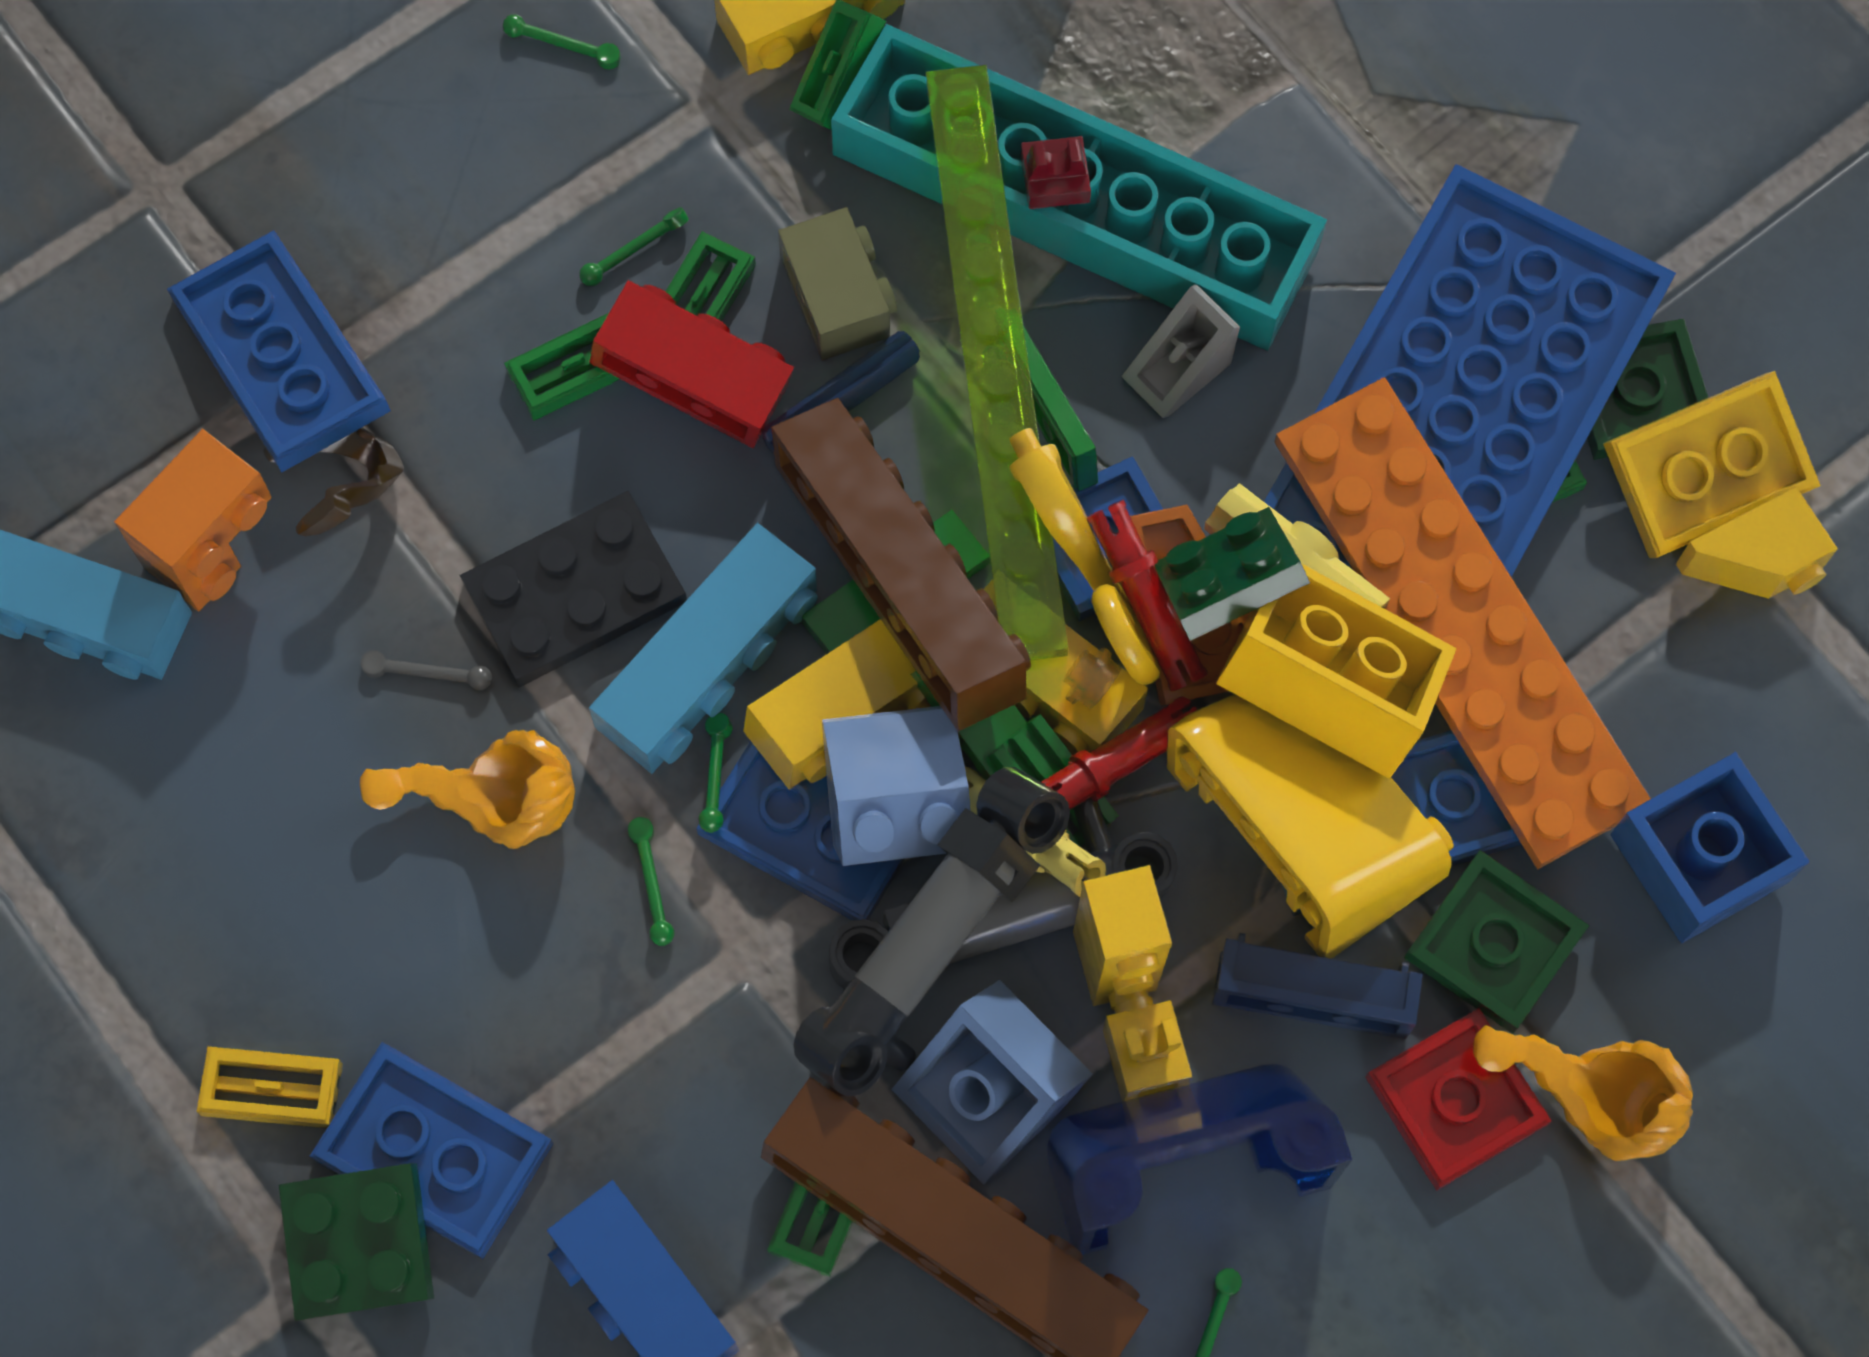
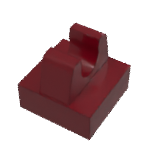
[1020,136,1091,209]

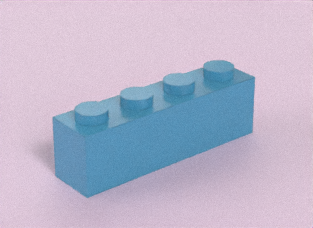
[589,522,818,774]
[0,530,192,680]

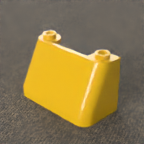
[1167,694,1454,959]

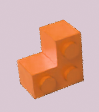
[114,428,272,612]

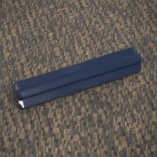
[762,331,920,454]

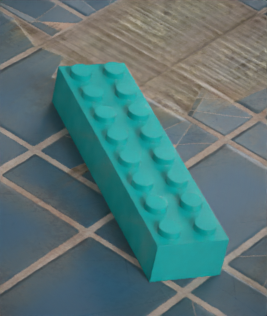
[831,24,1327,351]

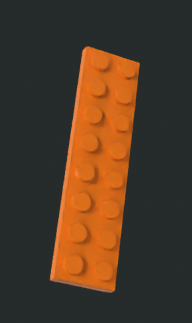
[1274,377,1651,870]

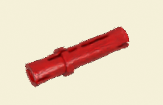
[1087,500,1208,691]
[1041,696,1197,810]

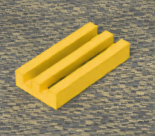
[196,1046,343,1128]

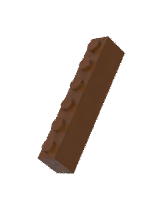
[771,398,1031,732]
[760,1077,1149,1357]

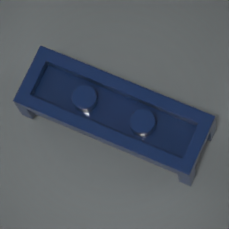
[1212,933,1423,1039]

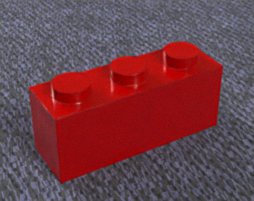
[589,280,794,449]

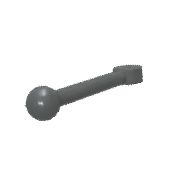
[361,650,492,691]

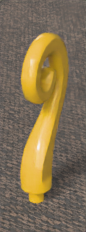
[1009,428,1161,685]

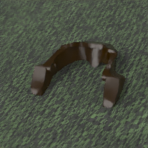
[263,428,404,536]

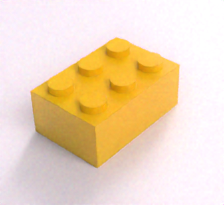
[1216,563,1457,779]

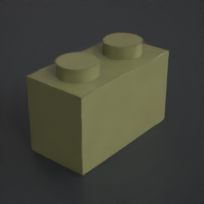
[778,207,897,361]

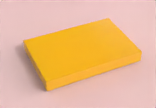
[1603,371,1821,558]

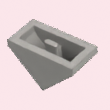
[1121,285,1240,418]

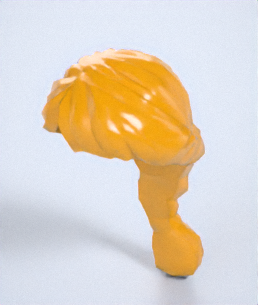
[359,730,575,849]
[1473,1025,1693,1161]

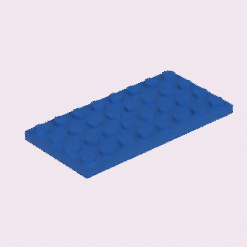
[1264,164,1676,577]

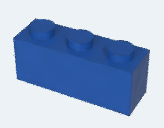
[547,1180,739,1357]

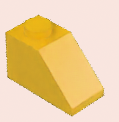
[1676,487,1838,599]

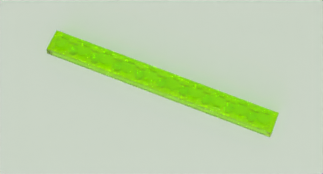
[926,64,1068,660]

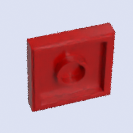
[1365,1008,1552,1191]

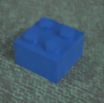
[1610,752,1810,944]

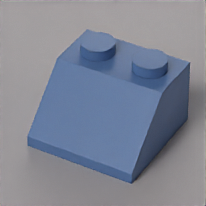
[822,706,971,866]
[891,980,1093,1185]

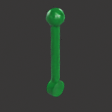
[502,14,621,70]
[579,207,689,287]
[698,713,733,833]
[628,817,675,946]
[1195,1268,1242,1357]

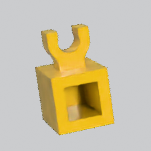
[1103,996,1192,1106]

